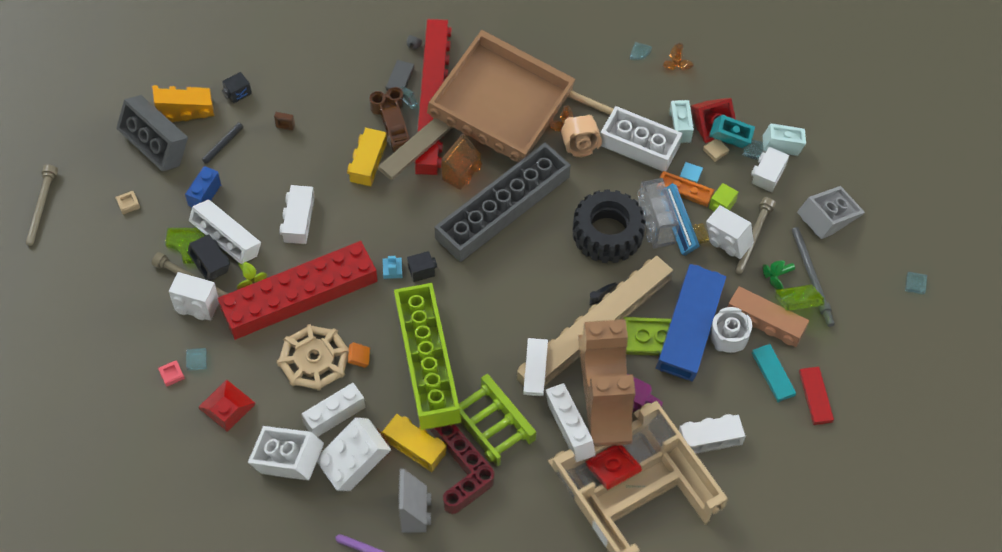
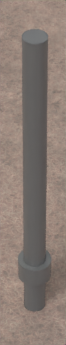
[792,227,835,327]

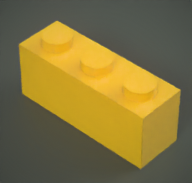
[347,128,387,186]
[382,414,446,472]

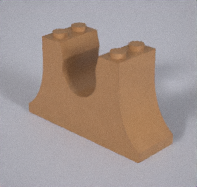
[578,319,635,447]

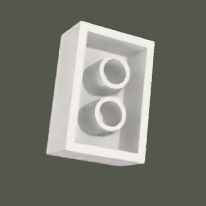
[317,418,391,491]
[248,426,324,480]

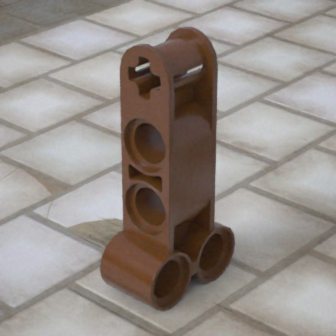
[369,87,410,153]

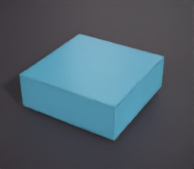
[680,162,703,183]

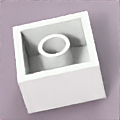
[706,206,754,259]
[169,272,219,321]

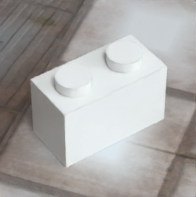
[751,147,789,192]

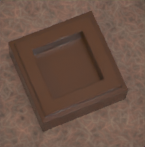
[274,112,295,130]

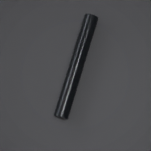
[202,122,243,164]

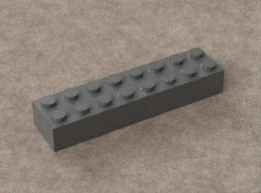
[434,143,571,262]

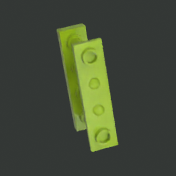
[459,373,536,467]

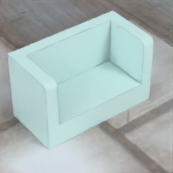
[669,100,694,143]
[763,123,806,156]

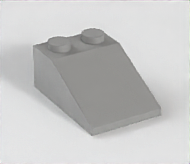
[797,186,865,239]
[399,469,431,533]

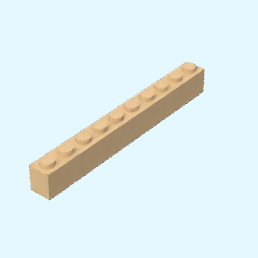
[517,256,673,396]

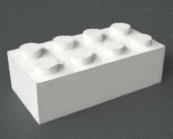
[600,106,682,171]

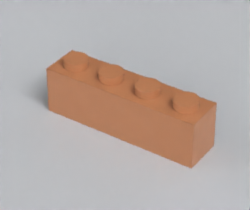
[728,286,809,347]

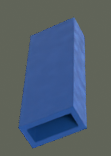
[655,264,726,382]

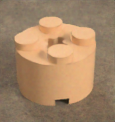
[561,115,602,157]

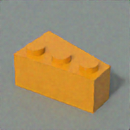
[152,85,214,122]

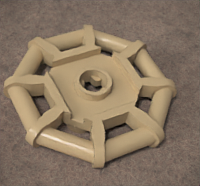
[277,324,349,391]

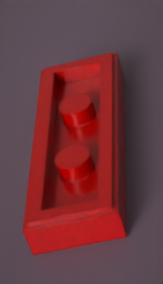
[799,367,834,425]

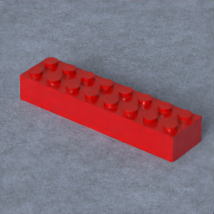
[217,241,378,340]

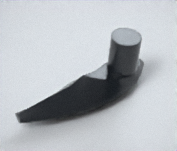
[589,282,617,305]

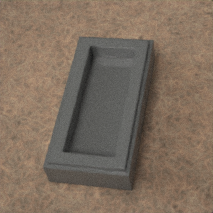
[386,60,414,94]

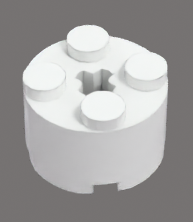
[710,307,752,353]

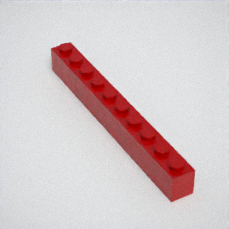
[415,19,452,175]

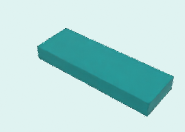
[752,344,796,402]

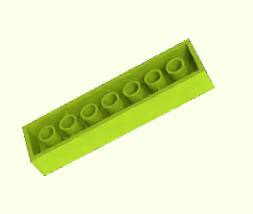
[394,283,461,430]

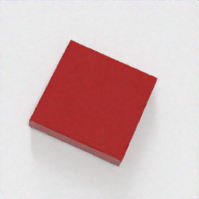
[585,445,642,490]

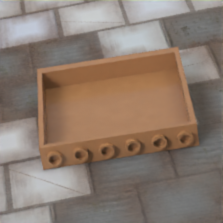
[427,30,575,162]

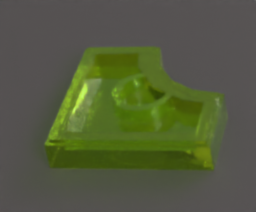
[165,228,206,264]

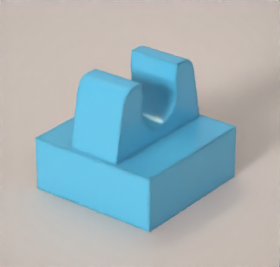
[383,256,403,279]

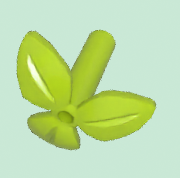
[237,262,267,290]

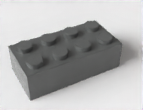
[116,95,188,171]

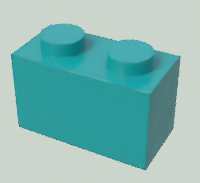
[709,115,755,148]

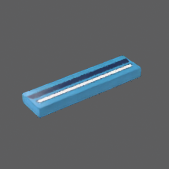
[659,183,700,256]

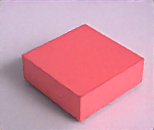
[158,360,185,387]

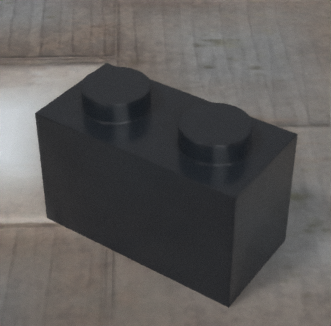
[187,234,230,281]

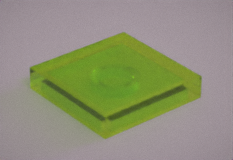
[775,284,824,311]

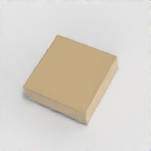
[703,139,729,162]
[116,191,140,215]

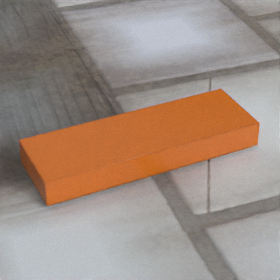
[656,171,715,207]

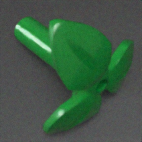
[762,260,795,291]

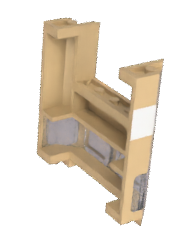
[548,401,728,552]

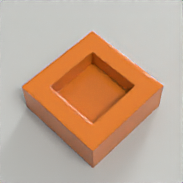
[348,342,370,368]

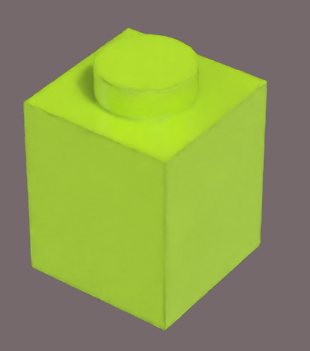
[709,183,738,212]

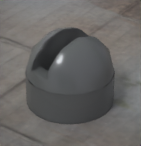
[407,35,422,50]

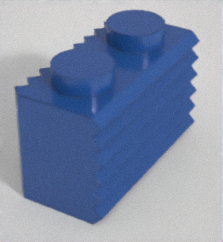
[185,166,222,207]

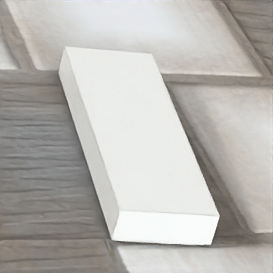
[523,338,548,396]

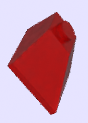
[690,98,736,143]
[199,380,256,432]

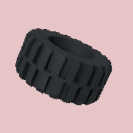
[572,189,646,263]

